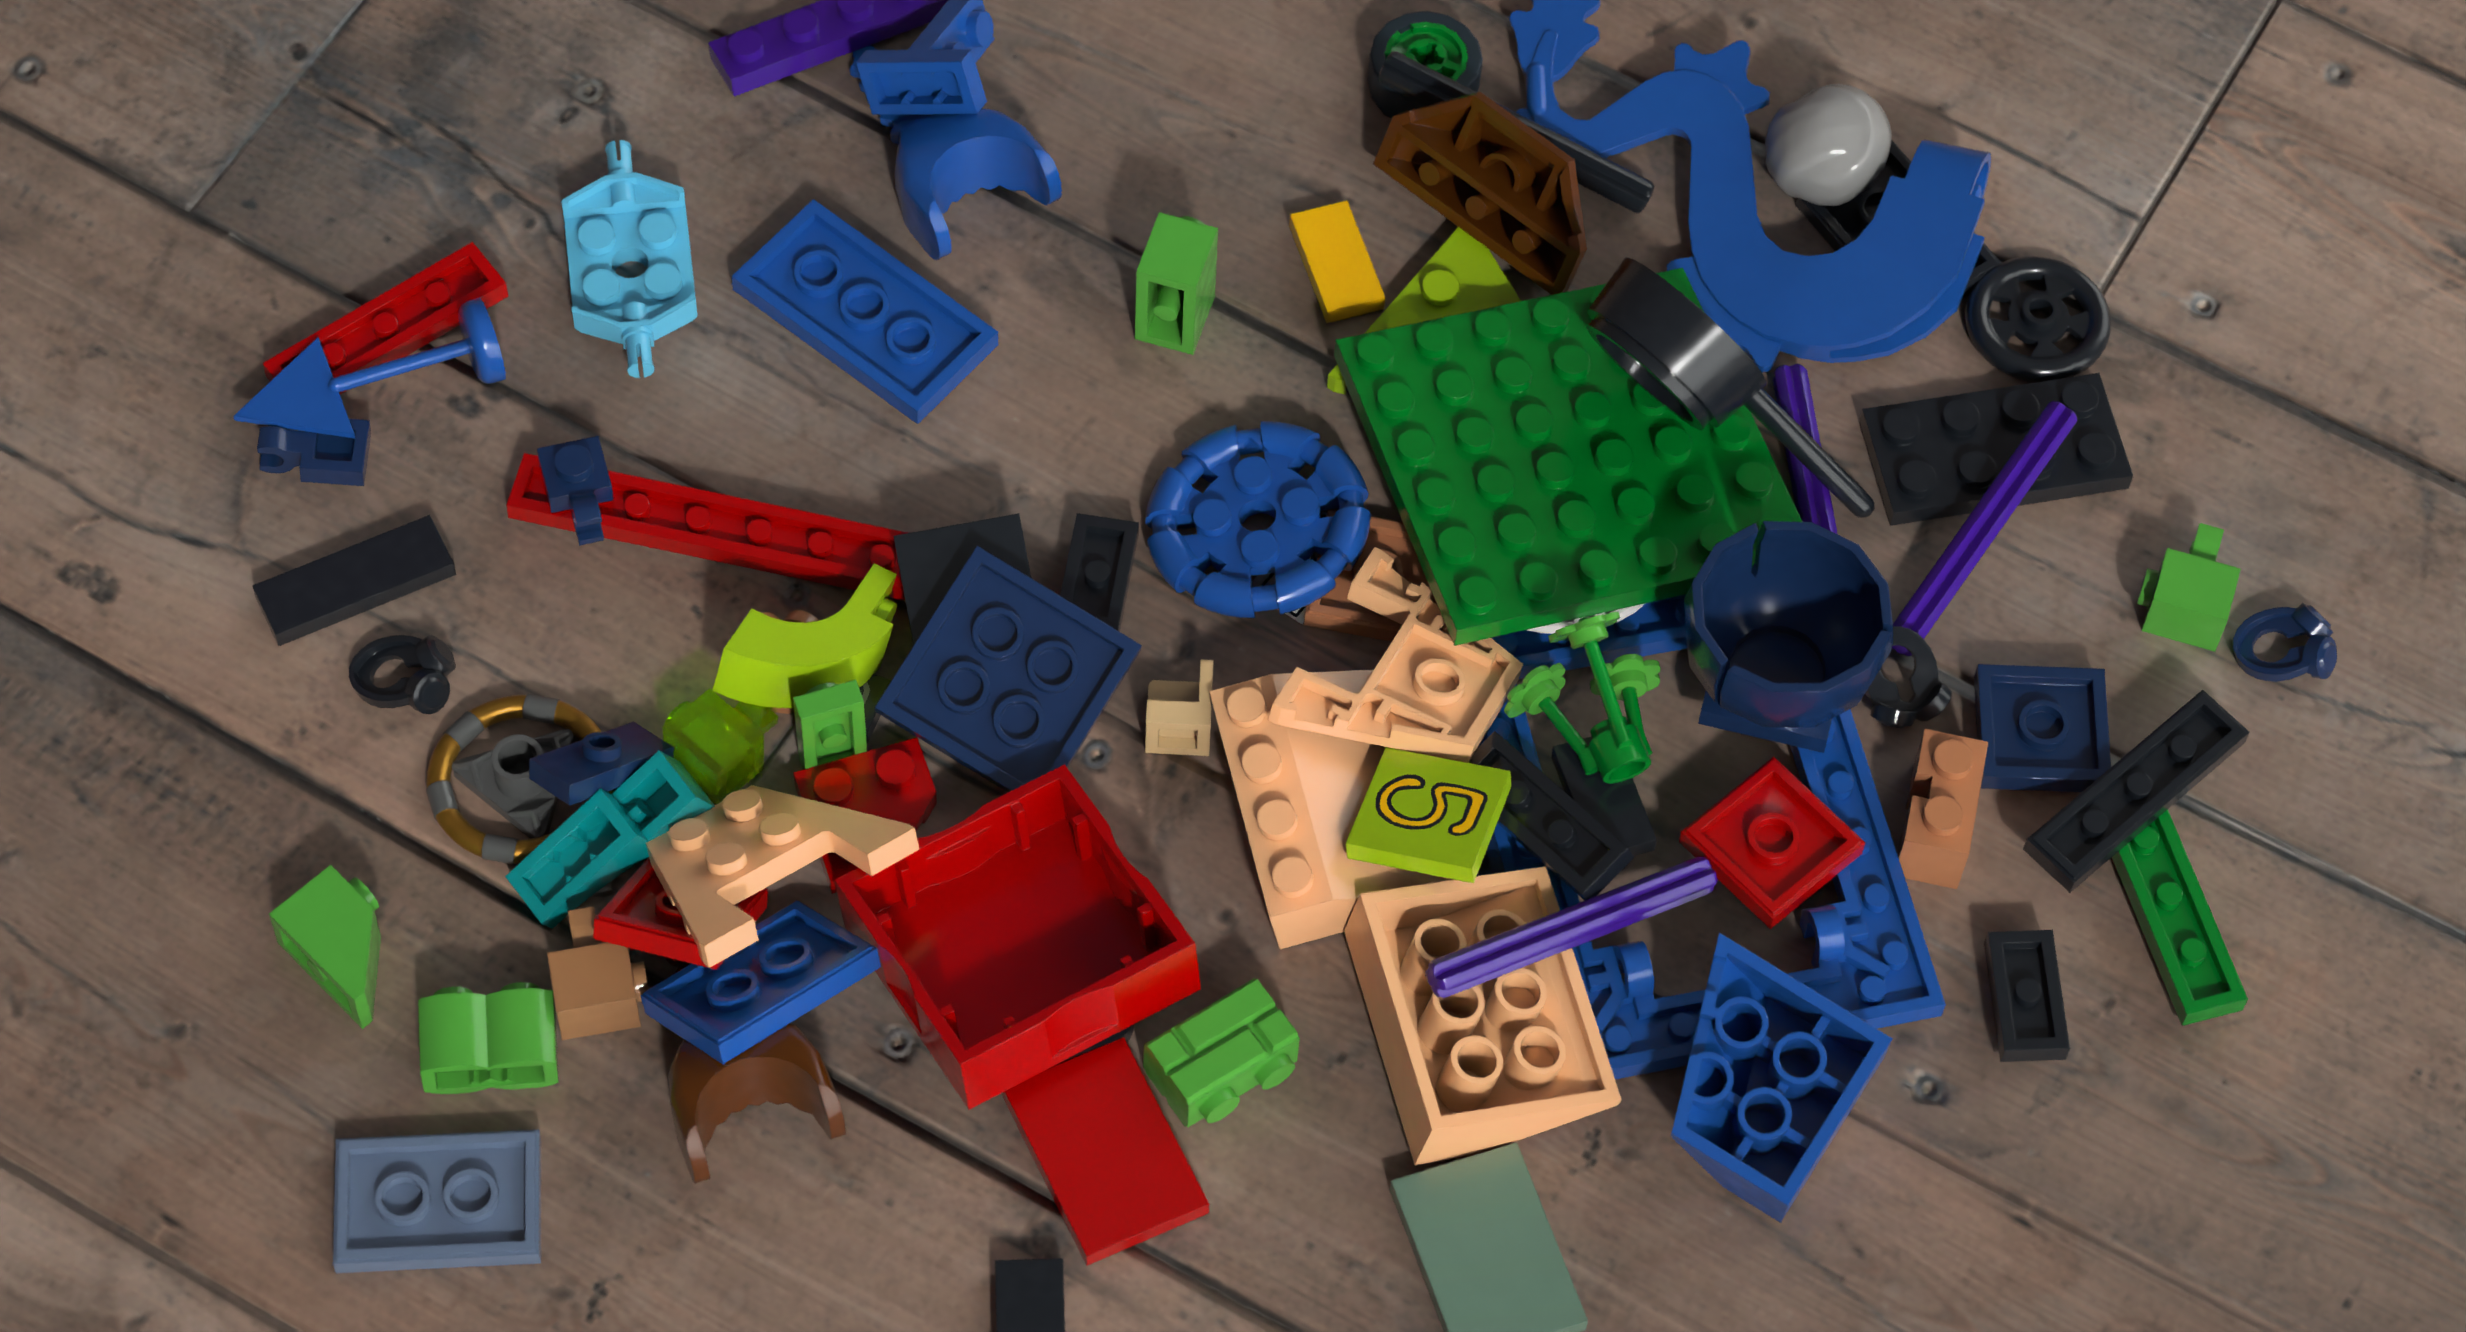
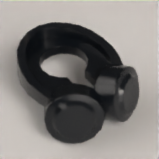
[1866,626,1952,728]
[349,635,456,714]

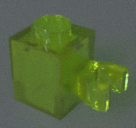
[663,688,778,805]

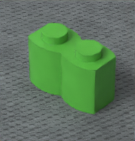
[418,982,559,1094]

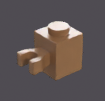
[547,906,648,1040]

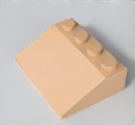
[1209,670,1454,949]
[1344,866,1621,1165]

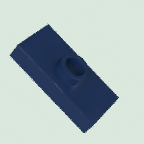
[529,721,674,806]

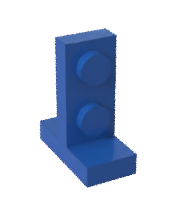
[856,0,994,115]

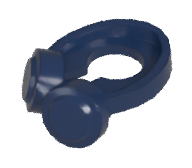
[2233,603,2337,682]

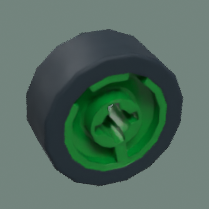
[1367,11,1483,118]

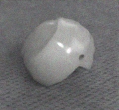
[1765,84,1892,206]

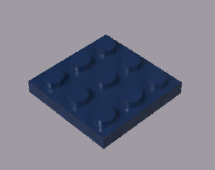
[875,546,1142,792]

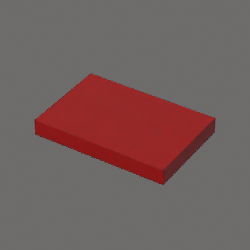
[1003,1037,1210,1266]

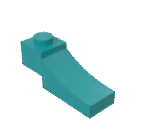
[505,750,715,929]

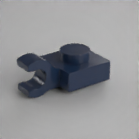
[257,419,371,486]
[537,436,613,546]

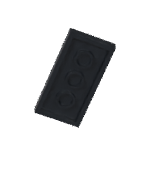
[1859,373,2133,526]

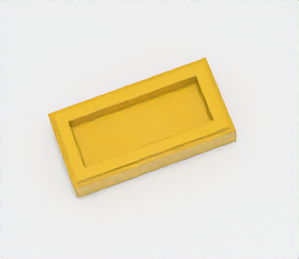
[1289,200,1385,323]

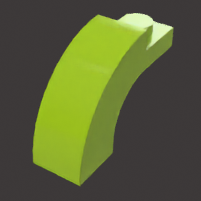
[712,563,897,708]

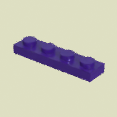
[708,0,948,97]

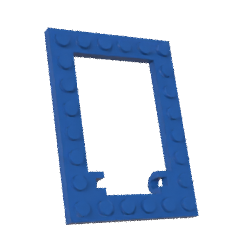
[1478,594,1946,1080]

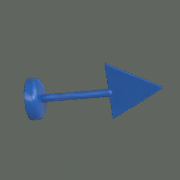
[233,298,506,439]

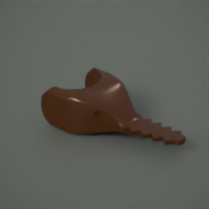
[666,957,846,1184]

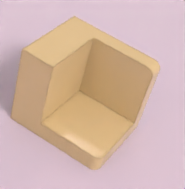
[1145,659,1213,756]

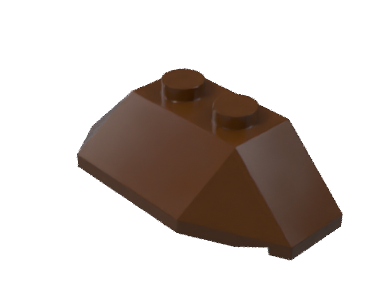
[1373,92,1587,295]

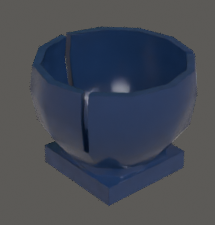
[1684,521,1893,753]

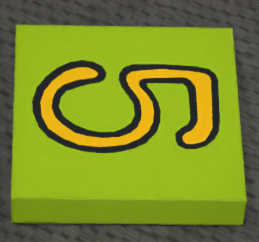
[1346,747,1512,883]

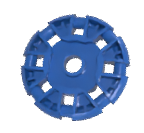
[1145,421,1371,618]

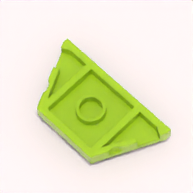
[1327,227,1521,394]

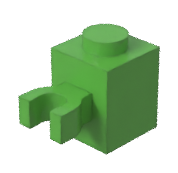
[2137,523,2241,652]

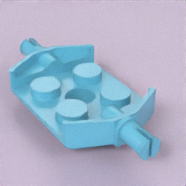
[561,140,698,378]

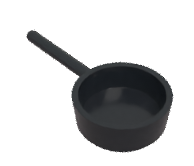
[1586,257,1875,518]

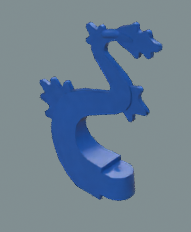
[1509,0,1991,372]

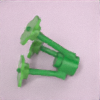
[1504,612,1661,784]

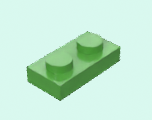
[793,680,867,770]

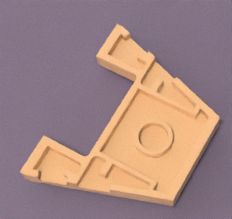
[1268,547,1523,763]
[646,785,919,968]

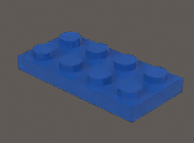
[732,199,999,424]

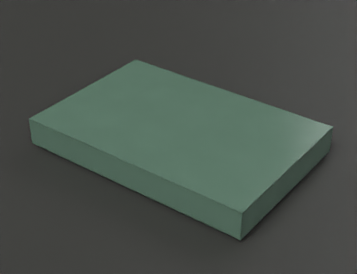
[1390,1142,1588,1332]

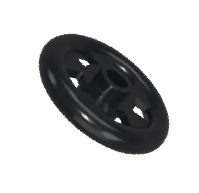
[1965,256,2111,382]

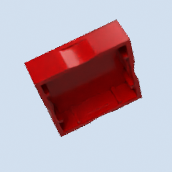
[835,764,1201,1110]

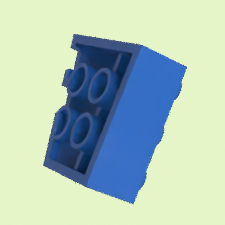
[1671,933,1893,1223]

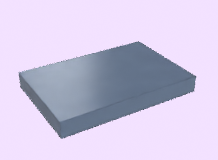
[333,1129,541,1273]

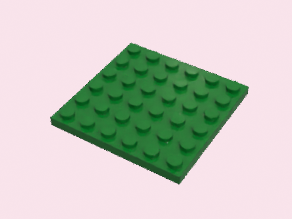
[1334,268,1802,646]

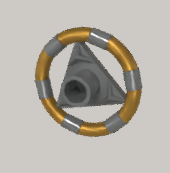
[426,694,615,865]

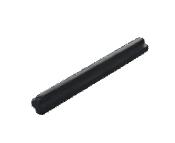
[1378,51,1655,213]

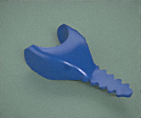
[850,45,1062,260]

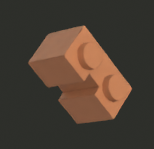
[1897,729,1988,889]

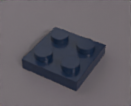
[1974,664,2111,792]

